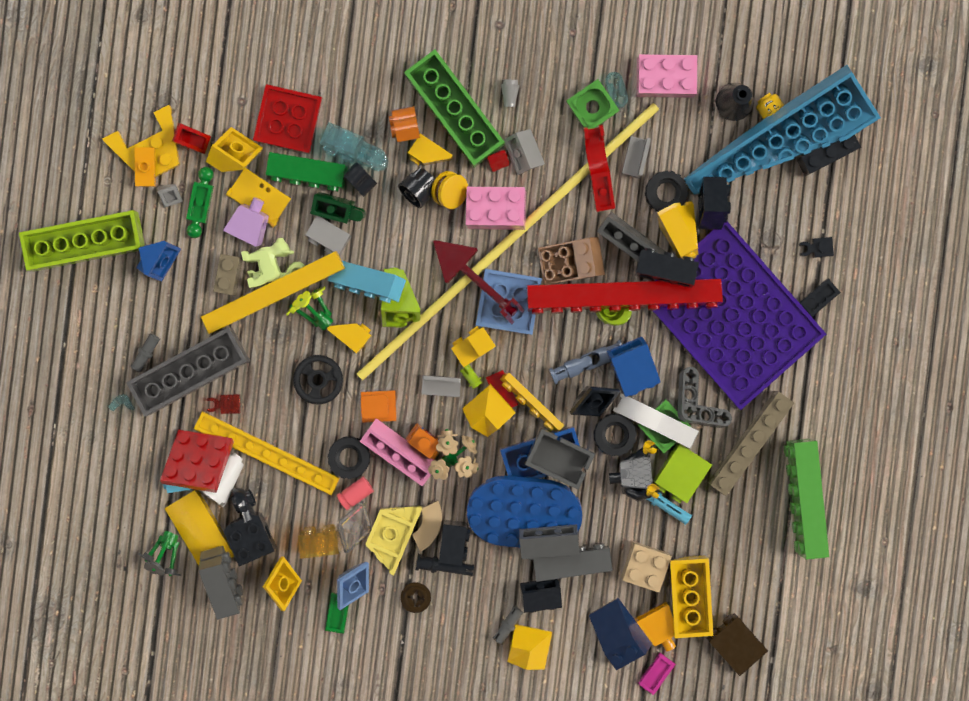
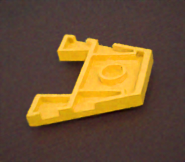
[102,105,180,177]

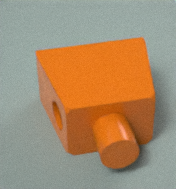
[405,423,440,460]

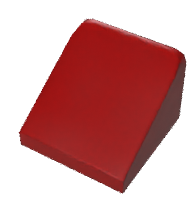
[487,149,509,172]

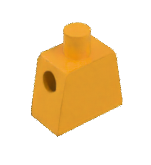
[634,602,676,652]

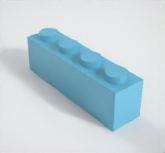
[328,261,406,303]

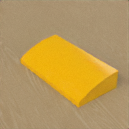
[164,490,234,566]

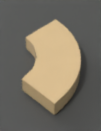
[412,500,442,552]

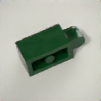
[310,192,366,224]

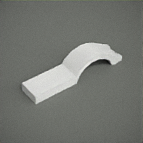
[613,393,699,449]

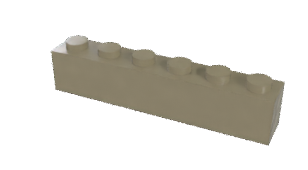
[707,391,794,496]

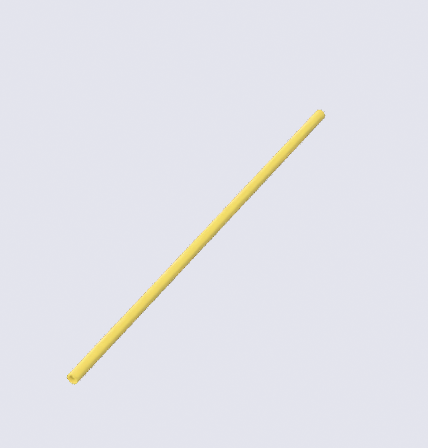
[356,103,659,380]

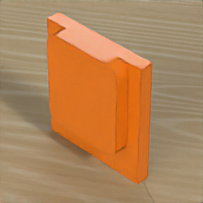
[361,390,397,423]

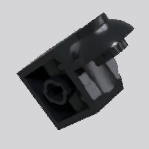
[223,488,277,567]

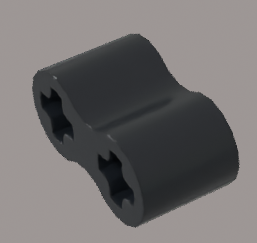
[343,161,377,197]

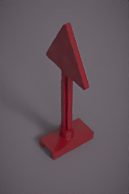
[433,240,525,324]

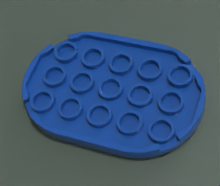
[467,476,582,548]

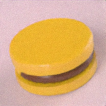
[431,171,468,209]

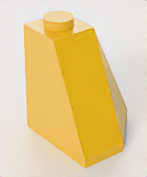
[657,201,698,259]

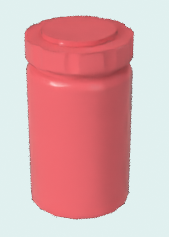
[337,476,374,510]

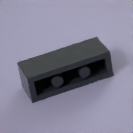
[797,135,862,177]
[635,248,699,288]

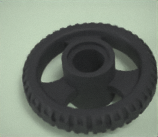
[293,355,343,405]

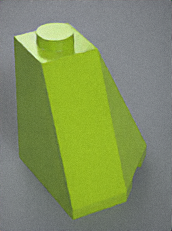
[381,267,421,328]

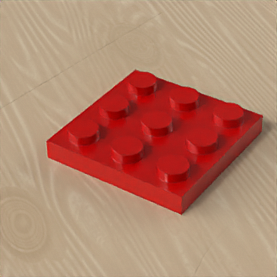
[253,84,323,154]
[160,430,234,493]

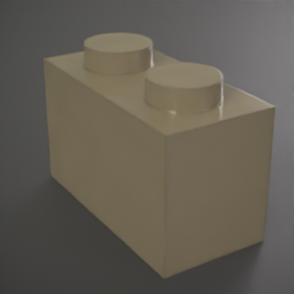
[213,254,243,296]

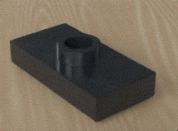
[799,278,841,317]

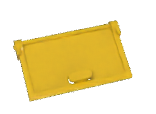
[226,167,291,228]

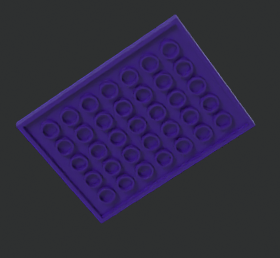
[653,221,827,410]

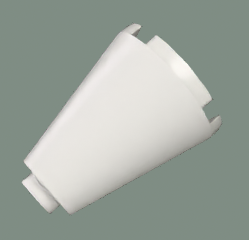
[199,453,244,507]

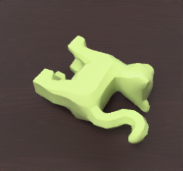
[241,238,305,288]

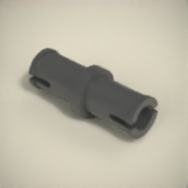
[131,333,161,372]
[493,606,524,645]

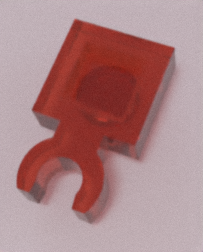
[207,394,241,414]

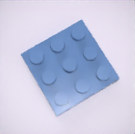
[476,269,542,335]

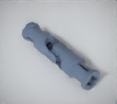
[549,340,622,385]

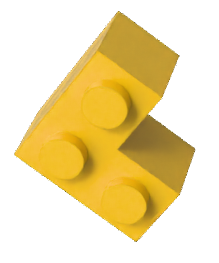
[451,326,496,367]

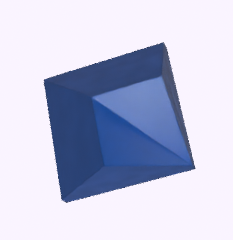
[136,241,181,282]

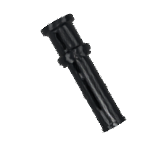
[415,553,474,577]

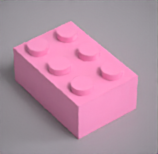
[636,54,697,98]
[466,187,526,230]

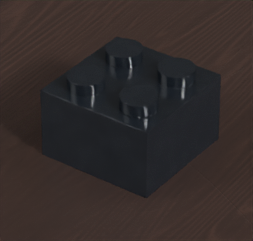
[698,177,731,230]
[439,520,470,566]

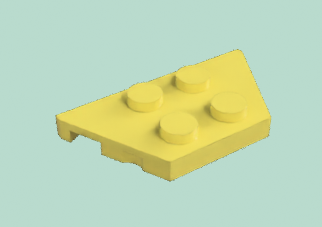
[365,506,423,575]

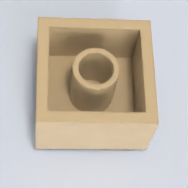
[621,541,672,593]

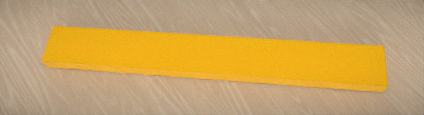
[201,251,345,334]
[194,411,340,495]

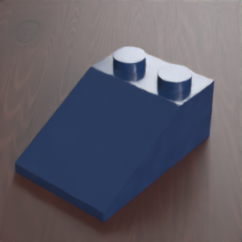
[589,598,652,671]

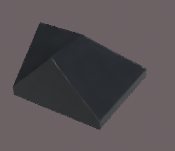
[570,386,620,417]

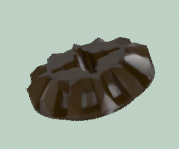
[400,582,431,613]

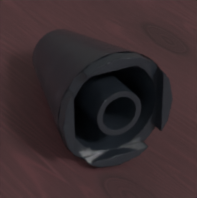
[715,83,754,121]

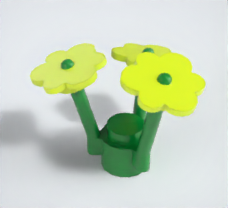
[286,286,333,330]

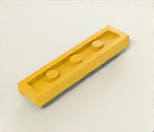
[500,373,564,432]

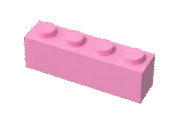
[360,419,433,486]

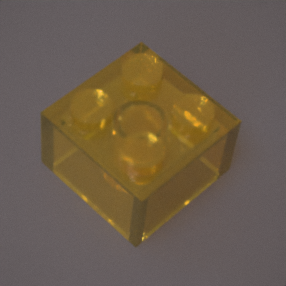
[298,524,342,559]

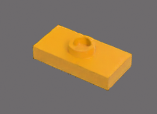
[135,147,156,187]

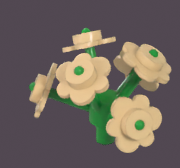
[428,429,479,480]

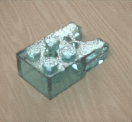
[319,122,388,171]

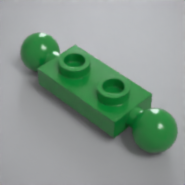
[186,167,214,239]

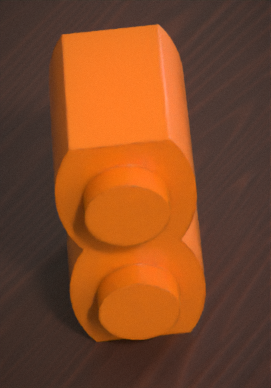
[389,106,420,142]

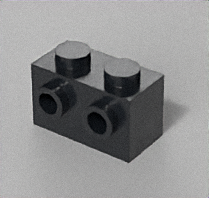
[520,579,562,613]

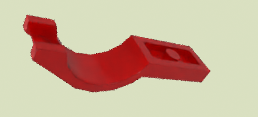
[583,124,615,212]

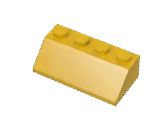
[670,555,713,638]

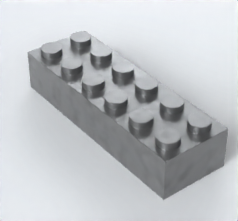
[126,327,250,417]

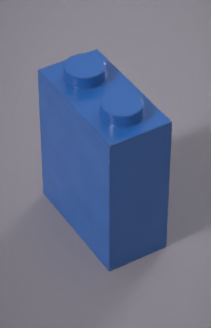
[607,337,661,397]

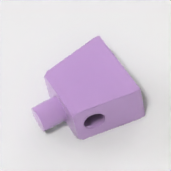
[224,197,269,247]

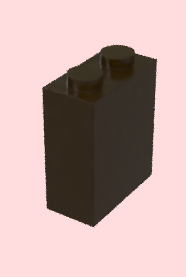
[706,613,768,676]

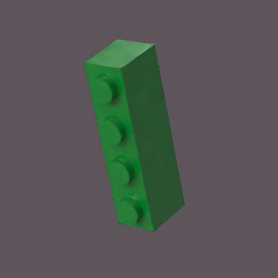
[266,152,347,192]

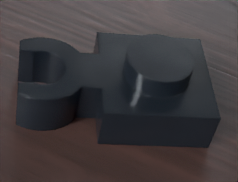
[799,237,834,258]

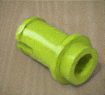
[460,364,482,389]

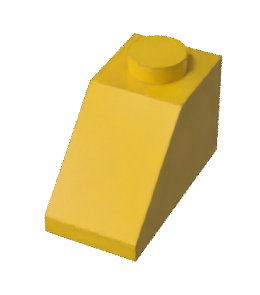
[408,134,453,166]
[327,323,372,353]

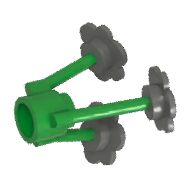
[138,531,181,576]

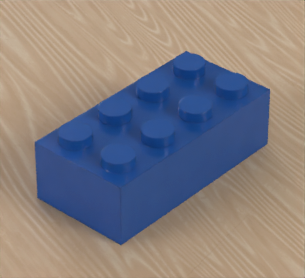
[500,426,580,479]

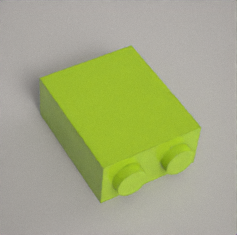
[653,443,712,504]

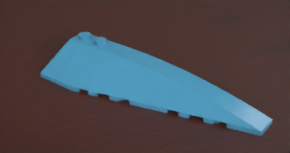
[684,65,881,195]

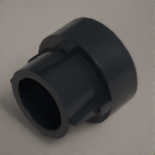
[398,167,435,208]

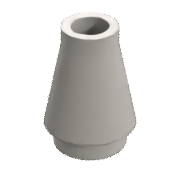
[501,79,520,107]

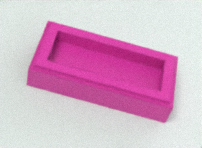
[638,652,676,695]

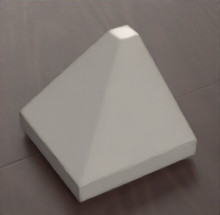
[157,184,183,208]

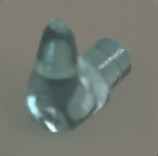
[108,394,135,411]

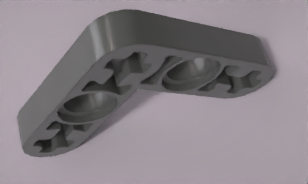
[678,367,732,428]

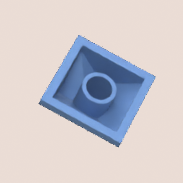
[337,562,369,610]

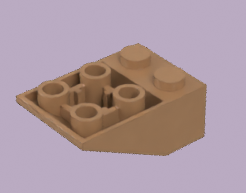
[538,237,605,285]

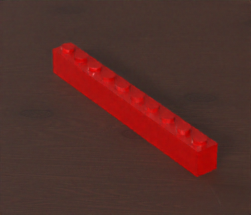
[527,279,723,314]

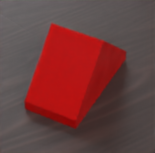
[172,123,211,154]

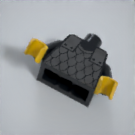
[609,440,660,501]

